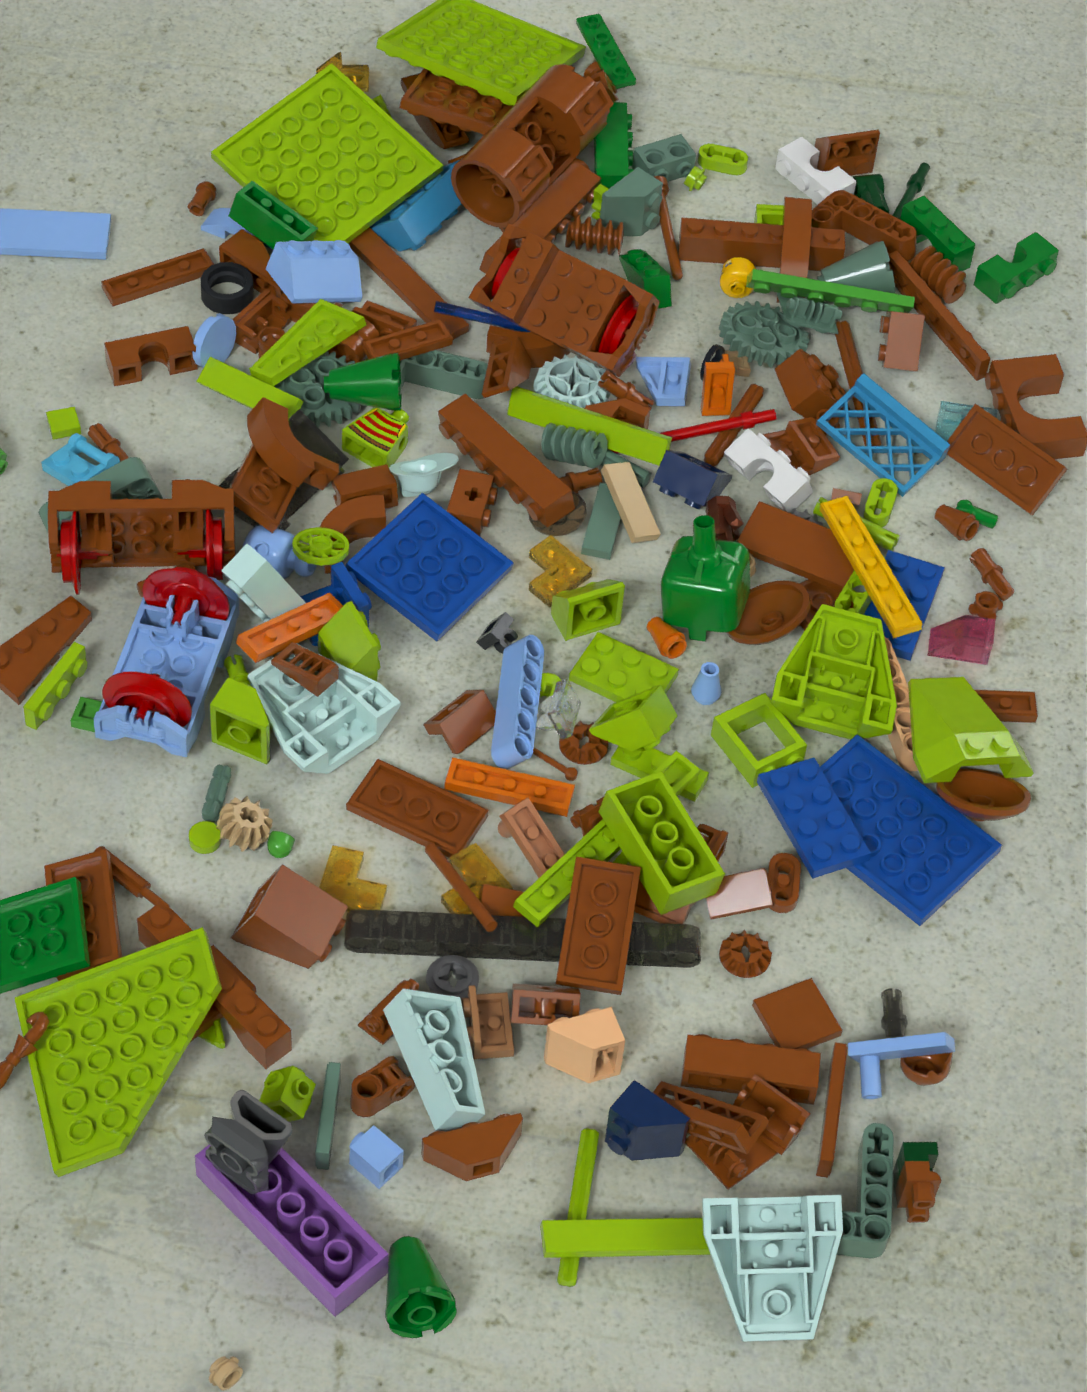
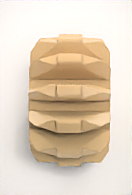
[216,796,273,852]

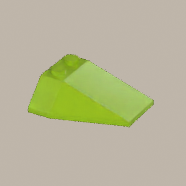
[771,604,897,740]
[908,677,1034,783]

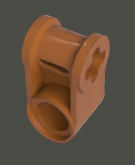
[350,1056,415,1117]

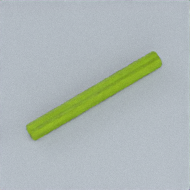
[557,1128,599,1287]

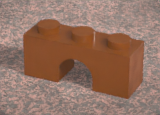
[104,326,198,387]

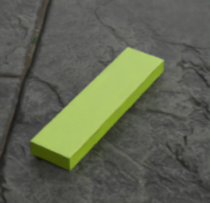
[196,357,304,427]

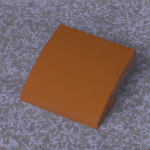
[763,417,840,475]

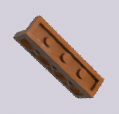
[653,1081,769,1154]

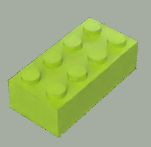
[599,771,725,915]

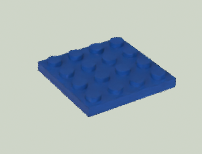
[345,493,514,641]

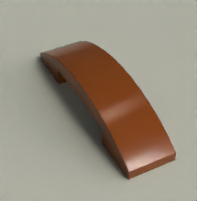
[776,197,812,303]

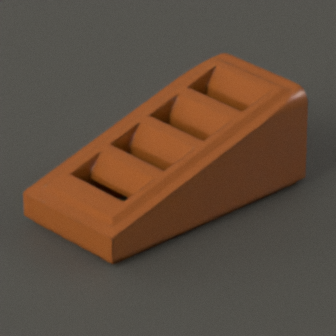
[271,642,339,697]

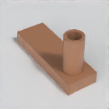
[498,798,564,878]

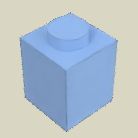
[349,1125,404,1189]

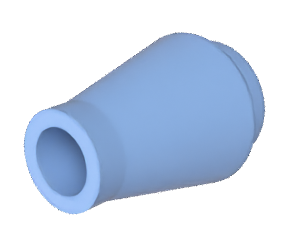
[691,662,722,705]

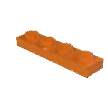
[236,592,343,663]
[444,757,575,817]

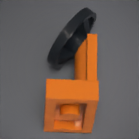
[700,344,735,416]

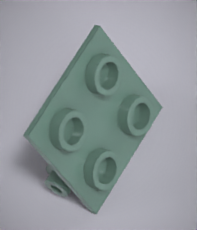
[777,293,842,334]

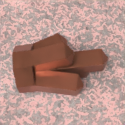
[706,496,744,541]

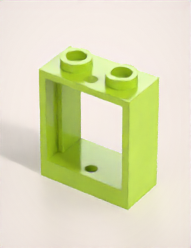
[711,693,807,788]

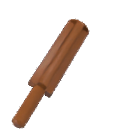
[94,846,170,907]

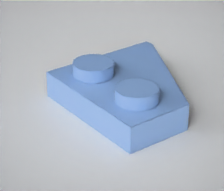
[636,357,691,406]

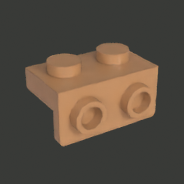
[462,985,514,1059]

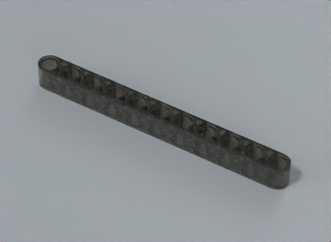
[344,909,701,968]

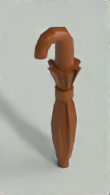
[0,1012,49,1089]

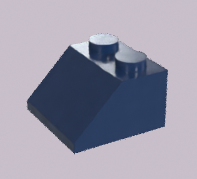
[652,450,733,509]
[605,1080,690,1161]

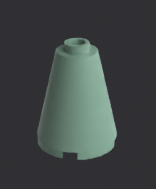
[817,241,895,293]

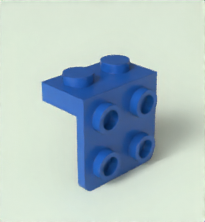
[300,562,372,646]

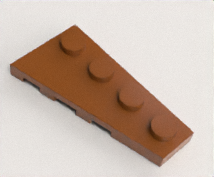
[0,596,92,705]

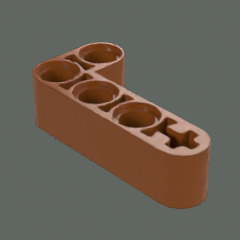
[811,190,916,261]

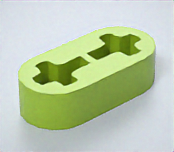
[698,143,748,176]
[863,478,898,527]

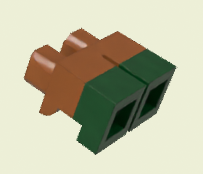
[893,1142,942,1223]

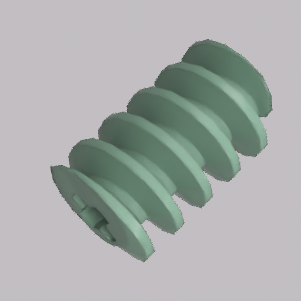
[541,423,607,468]

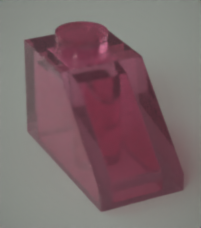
[927,615,995,665]

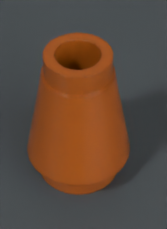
[935,504,979,541]

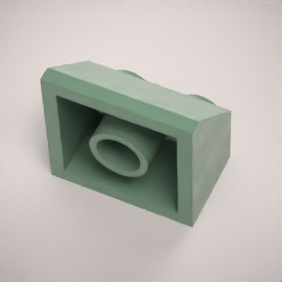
[600,167,663,236]

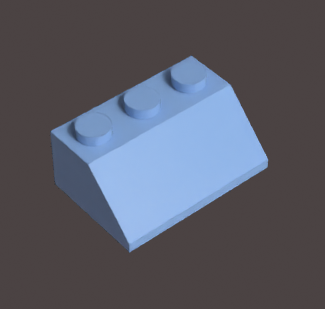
[266,240,362,303]

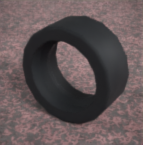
[201,262,254,314]

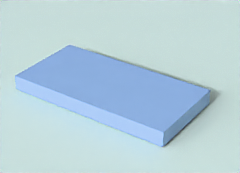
[0,208,111,260]

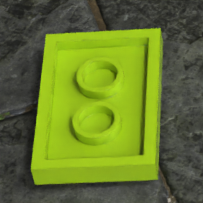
[569,632,679,702]

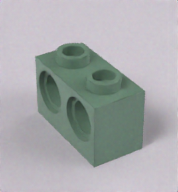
[632,134,696,182]

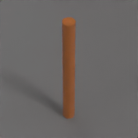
[425,843,498,932]

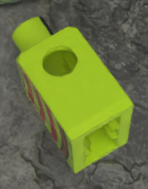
[342,408,409,467]

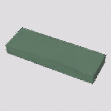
[581,482,621,560]
[315,1062,341,1170]

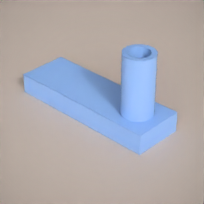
[848,1032,955,1099]

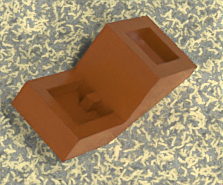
[584,398,650,429]

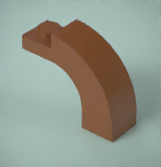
[486,325,570,368]
[247,397,339,491]
[317,495,386,577]

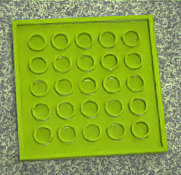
[376,0,586,105]
[211,63,443,243]

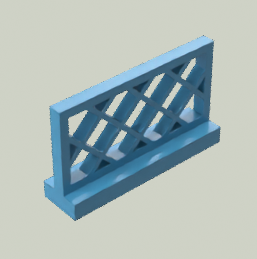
[816,373,950,497]

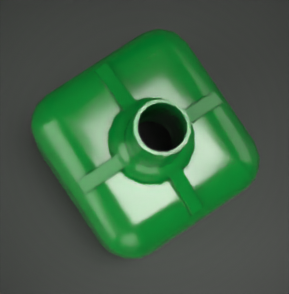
[661,515,750,642]

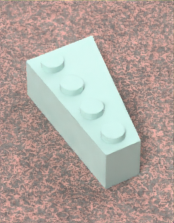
[221,544,306,623]
[383,989,485,1132]

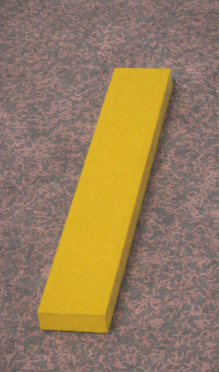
[820,496,922,638]

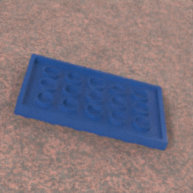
[820,734,1002,926]

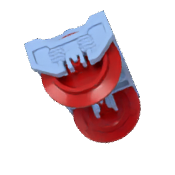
[94,567,239,757]

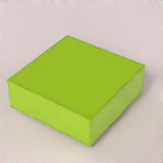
[46,407,81,440]

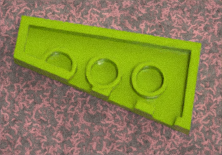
[249,299,366,386]

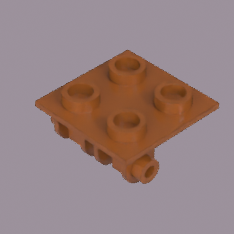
[685,1113,778,1190]

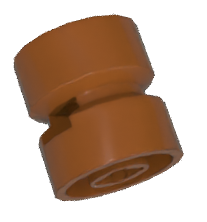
[328,319,380,363]

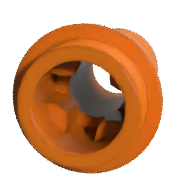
[646,617,687,659]

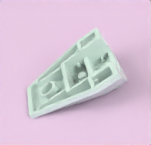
[248,643,401,774]
[702,1195,843,1342]

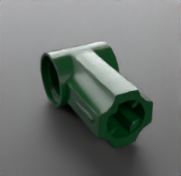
[853,174,889,213]

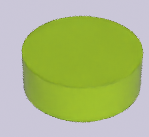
[189,821,221,854]

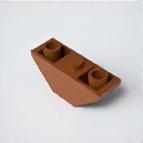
[421,1113,523,1181]

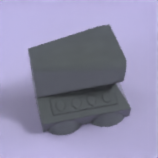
[204,1090,292,1194]

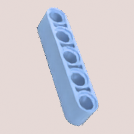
[491,634,544,769]

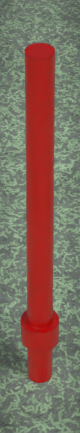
[609,409,776,454]

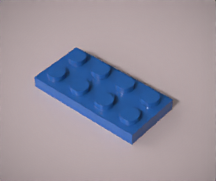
[863,550,945,661]
[757,758,871,879]

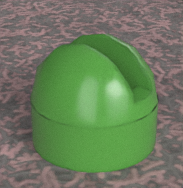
[267,831,295,858]

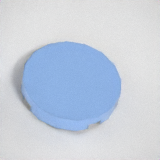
[192,313,236,368]

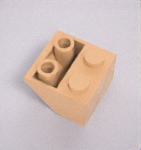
[544,1007,625,1083]

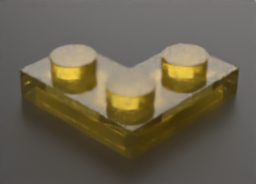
[529,535,593,608]
[441,843,513,925]
[319,845,387,918]

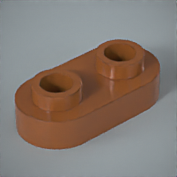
[767,853,801,913]

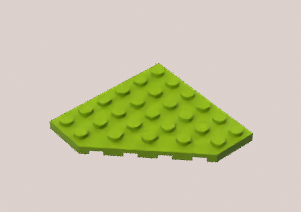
[14,927,222,1177]

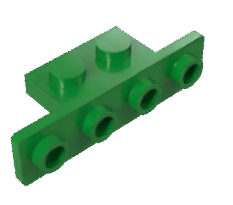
[576,14,636,89]

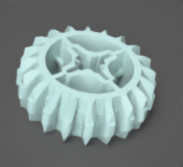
[533,354,610,408]

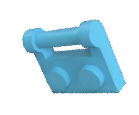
[41,433,120,486]

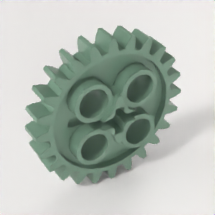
[719,301,810,368]
[274,351,360,428]

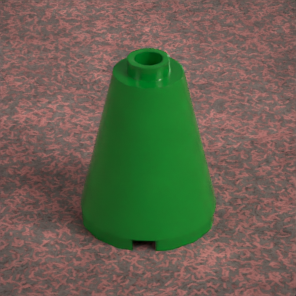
[324,353,402,411]
[385,1236,457,1338]

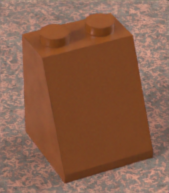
[231,864,348,969]

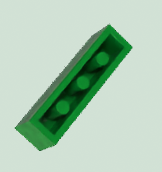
[594,102,634,189]

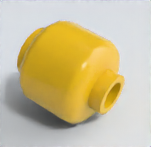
[720,257,756,298]

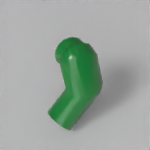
[955,500,998,529]

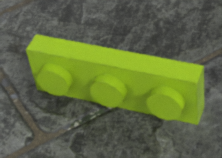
[23,642,88,730]
[610,746,709,802]

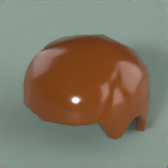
[900,1052,953,1086]

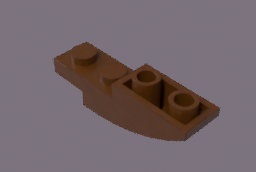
[401,73,469,149]

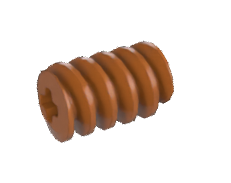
[565,214,624,256]
[910,245,967,304]

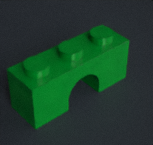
[900,196,976,272]
[974,232,1059,304]

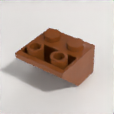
[815,129,880,176]
[775,349,850,418]

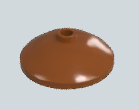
[726,580,811,645]
[936,769,1031,821]

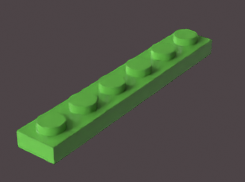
[746,269,915,313]

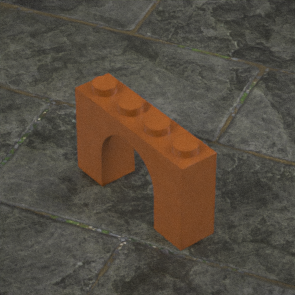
[985,354,1087,459]

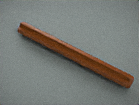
[835,321,882,446]

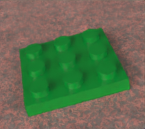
[0,877,90,994]

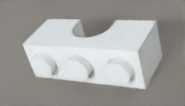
[775,137,856,205]
[724,428,813,513]

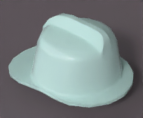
[389,453,459,497]

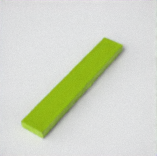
[507,386,672,466]
[540,1218,711,1258]

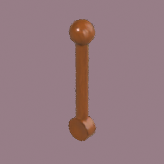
[533,748,578,781]

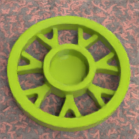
[292,527,349,566]

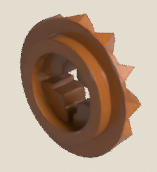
[559,720,609,765]
[719,929,772,978]

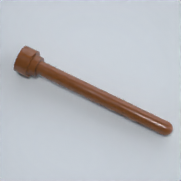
[653,176,683,280]

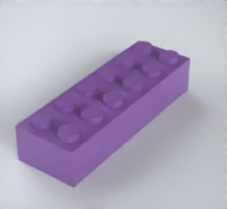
[195,1145,389,1317]

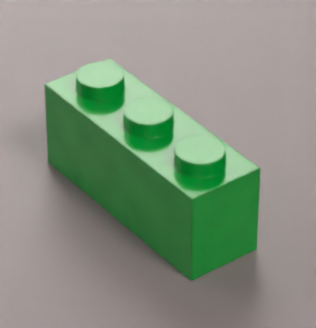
[228,180,318,249]

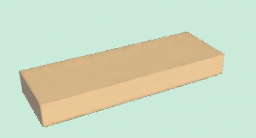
[601,462,661,543]

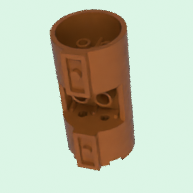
[451,64,614,228]

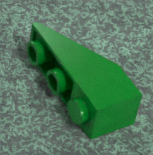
[619,249,672,309]

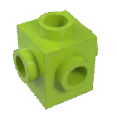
[259,1066,316,1122]

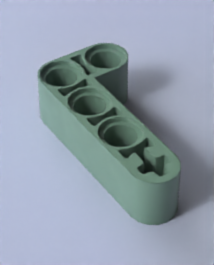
[400,350,488,399]
[38,457,163,532]
[836,1123,894,1259]

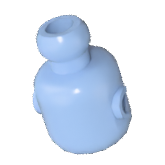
[243,525,317,579]

